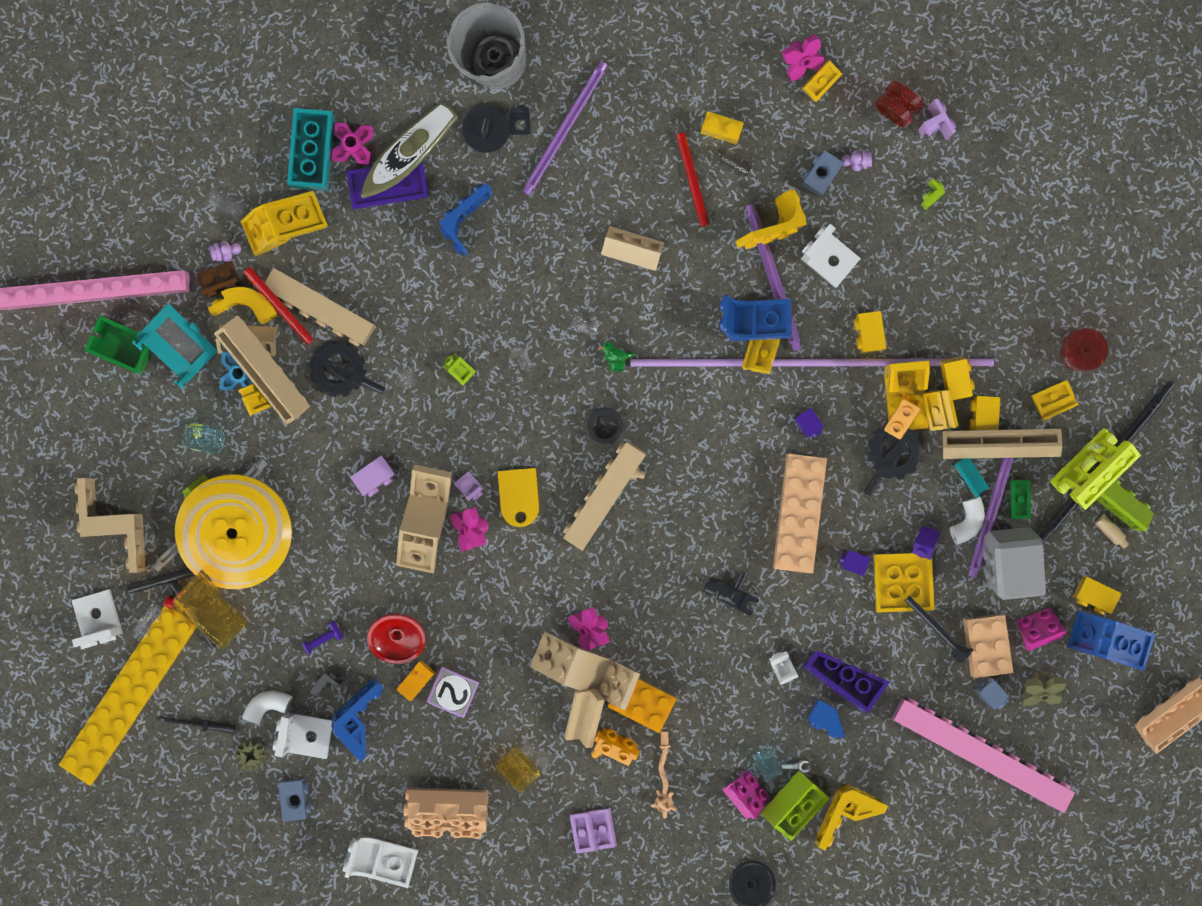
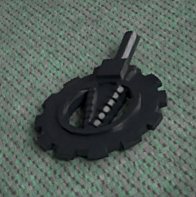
[309,340,385,397]
[864,424,924,496]

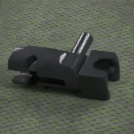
[703,571,759,616]

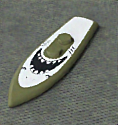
[361,103,458,198]

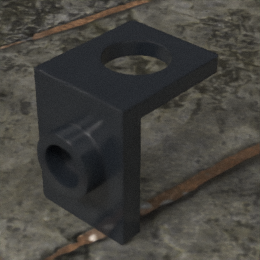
[510,105,531,135]

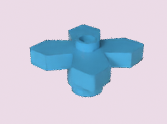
[220,351,254,390]

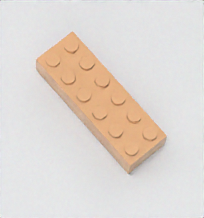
[773,454,827,573]

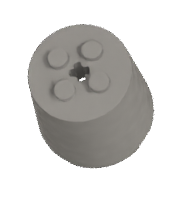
[447,3,527,89]

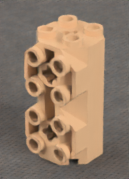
[404,788,488,839]

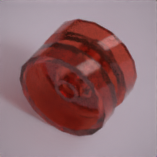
[874,81,924,128]
[1060,328,1108,372]

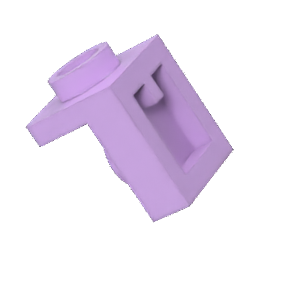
[454,471,484,501]

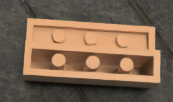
[1134,678,1202,754]

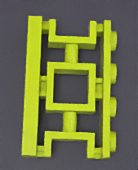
[1050,428,1141,510]

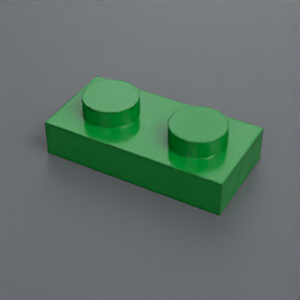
[1010,480,1031,519]

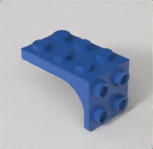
[439,183,493,256]
[720,294,792,341]

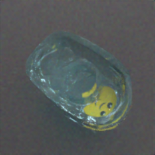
[184,423,225,454]

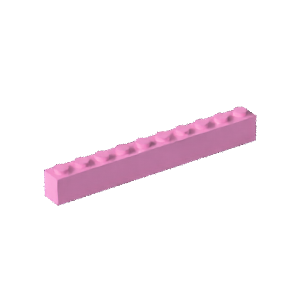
[0,270,191,310]
[891,697,1075,813]

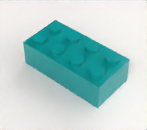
[287,108,335,191]

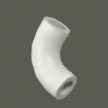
[950,496,985,545]
[242,690,293,724]

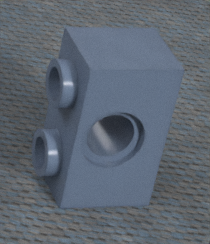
[802,150,844,197]
[972,676,1009,710]
[278,778,311,822]

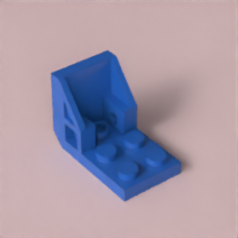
[1067,611,1155,671]
[331,677,384,762]

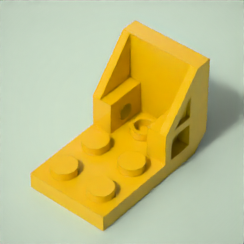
[241,191,328,256]
[884,361,930,430]
[814,784,888,851]

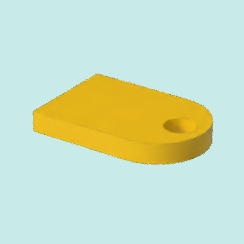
[498,468,539,527]

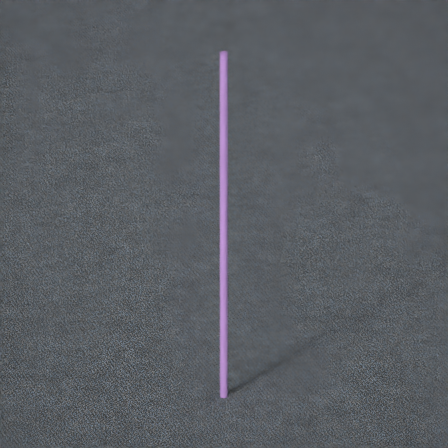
[631,358,994,367]

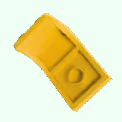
[735,189,807,249]

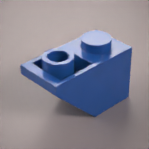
[807,698,844,739]

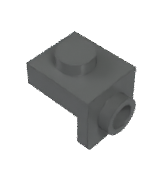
[310,672,342,696]

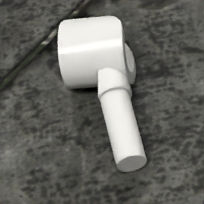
[782,760,809,772]

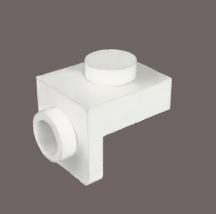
[769,651,798,685]

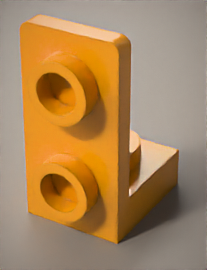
[884,392,922,439]
[397,660,436,701]

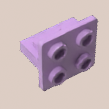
[918,98,956,140]

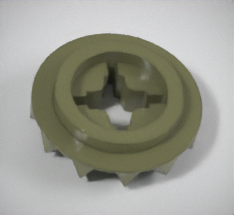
[235,740,266,771]

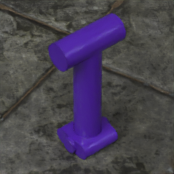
[302,621,344,655]

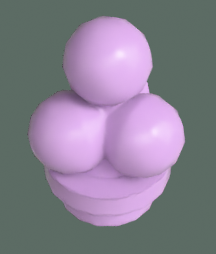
[841,150,872,171]
[209,241,241,262]

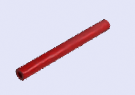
[676,132,709,227]
[243,266,314,345]

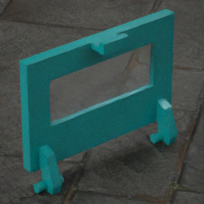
[132,303,217,389]

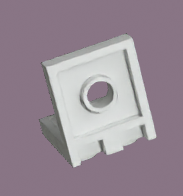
[801,224,861,288]
[72,589,123,649]
[273,713,332,759]

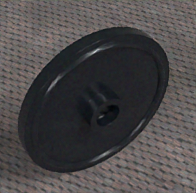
[462,105,510,153]
[729,860,776,906]

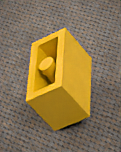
[700,111,744,145]
[853,311,886,353]
[940,356,975,400]
[969,396,1000,431]
[1073,576,1122,615]

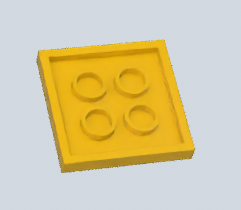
[873,553,934,612]

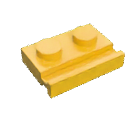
[742,339,780,374]
[1031,380,1079,421]
[238,384,272,416]
[922,389,958,431]

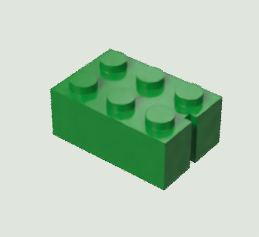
[84,315,152,375]

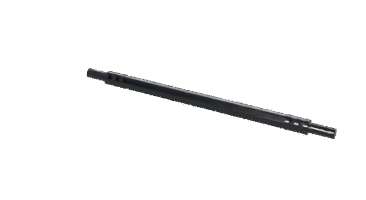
[1039,381,1175,543]

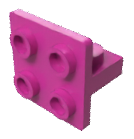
[1015,608,1066,651]
[722,769,771,820]

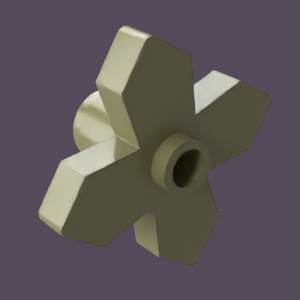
[1021,671,1066,706]

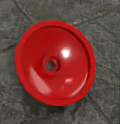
[367,613,426,664]

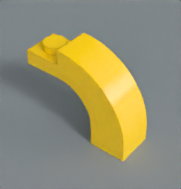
[208,287,279,324]

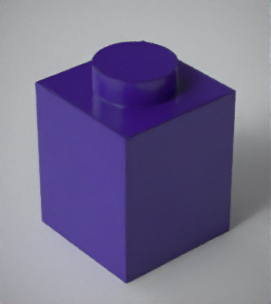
[793,408,824,439]
[912,525,941,560]
[839,550,870,576]

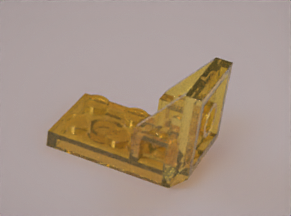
[174,570,249,651]

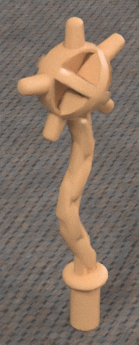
[651,731,677,819]

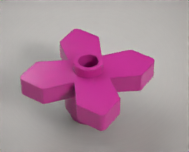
[782,34,825,82]
[331,123,374,165]
[450,507,488,552]
[568,607,610,650]

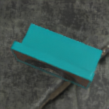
[951,458,989,498]

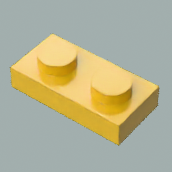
[802,60,842,102]

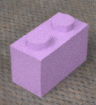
[350,455,397,497]

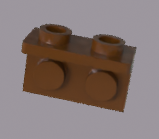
[196,261,241,298]

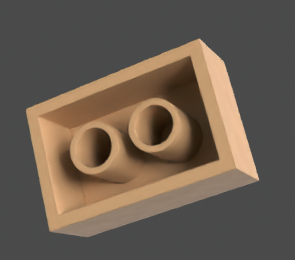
[963,614,1013,678]

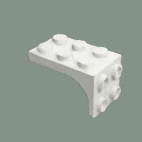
[343,833,419,888]

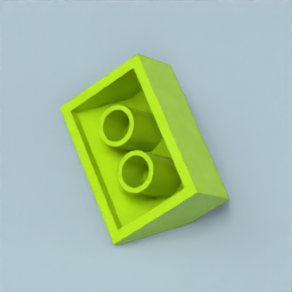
[1096,480,1154,531]
[761,771,830,841]

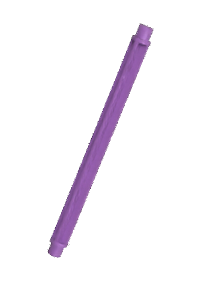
[522,61,608,196]
[746,204,802,351]
[968,429,1014,578]

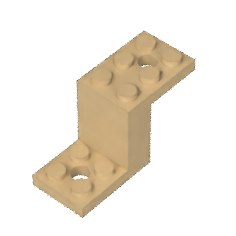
[396,465,452,574]
[75,478,146,573]
[530,631,640,710]

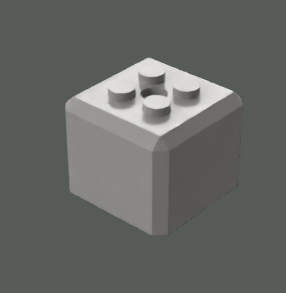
[983,527,1046,600]

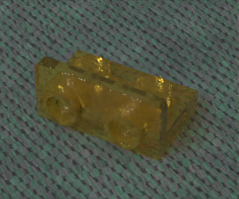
[494,745,542,794]

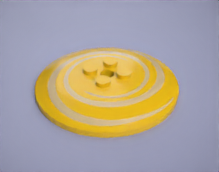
[175,474,292,589]

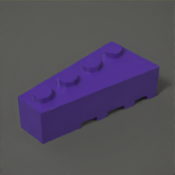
[802,651,890,713]

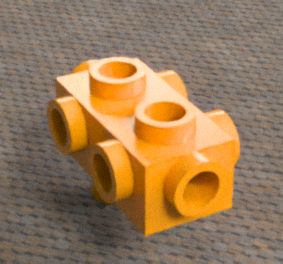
[591,727,640,766]

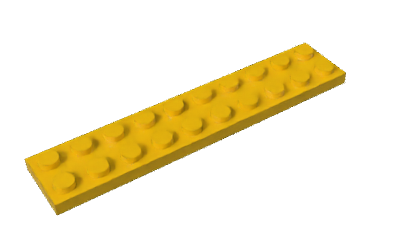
[59,606,197,786]

